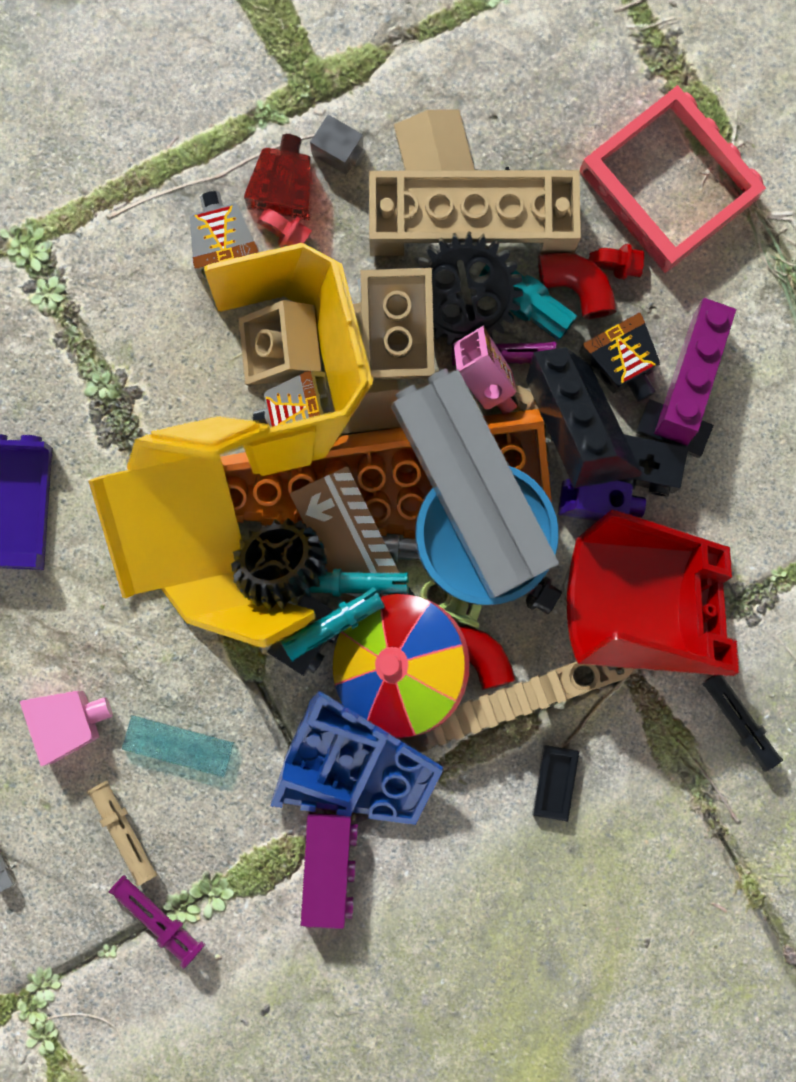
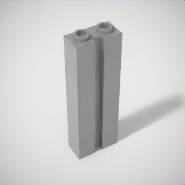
[391,369,559,598]

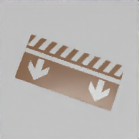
[290,467,405,604]

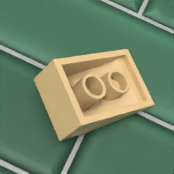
[360,268,435,380]

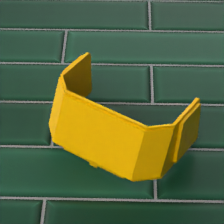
[204,243,373,476]

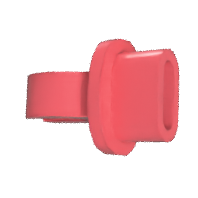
[257,209,312,248]

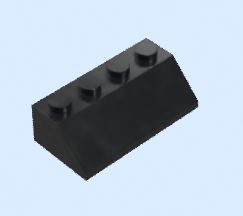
[526,347,642,488]

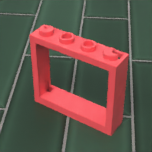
[580,85,766,273]

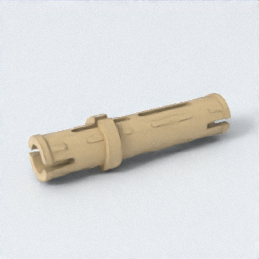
[87,780,158,886]

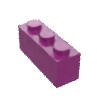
[300,813,358,929]

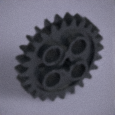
[417,231,523,345]

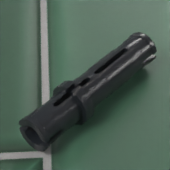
[702,675,783,772]

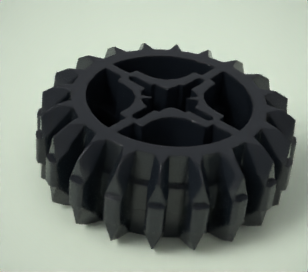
[231,518,328,610]

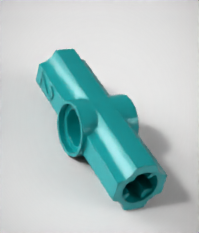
[478,264,577,341]

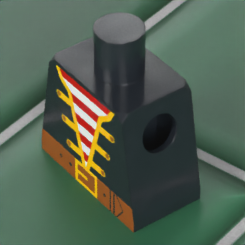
[579,312,660,402]

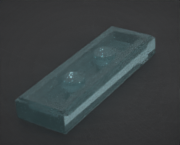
[122,715,235,777]

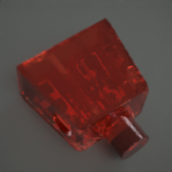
[244,134,312,221]

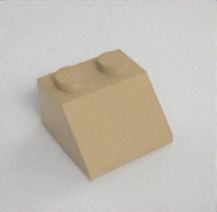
[239,300,321,385]

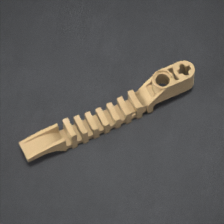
[397,661,633,752]

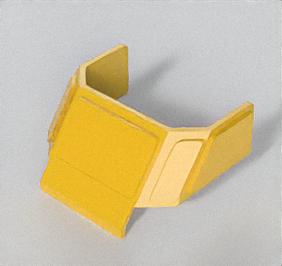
[89,417,316,648]

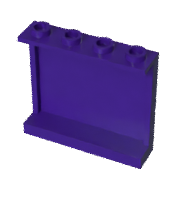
[0,434,53,570]

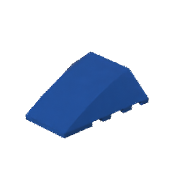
[270,691,443,825]

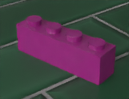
[654,298,737,446]

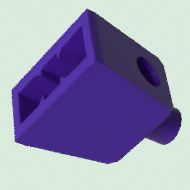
[558,478,646,521]

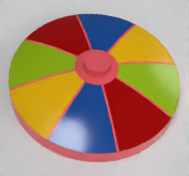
[333,594,470,738]

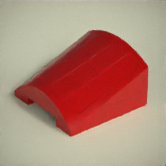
[567,510,739,676]

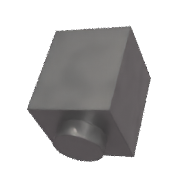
[310,114,366,175]

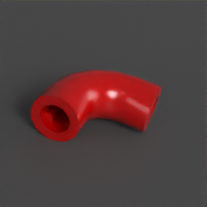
[538,253,617,319]
[459,625,516,690]

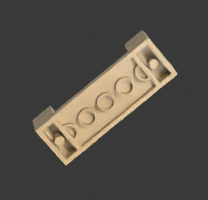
[369,170,581,256]

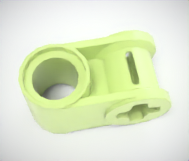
[419,580,483,629]

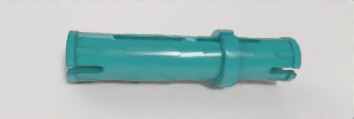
[310,569,409,597]
[280,587,385,661]

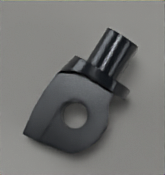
[526,577,562,615]

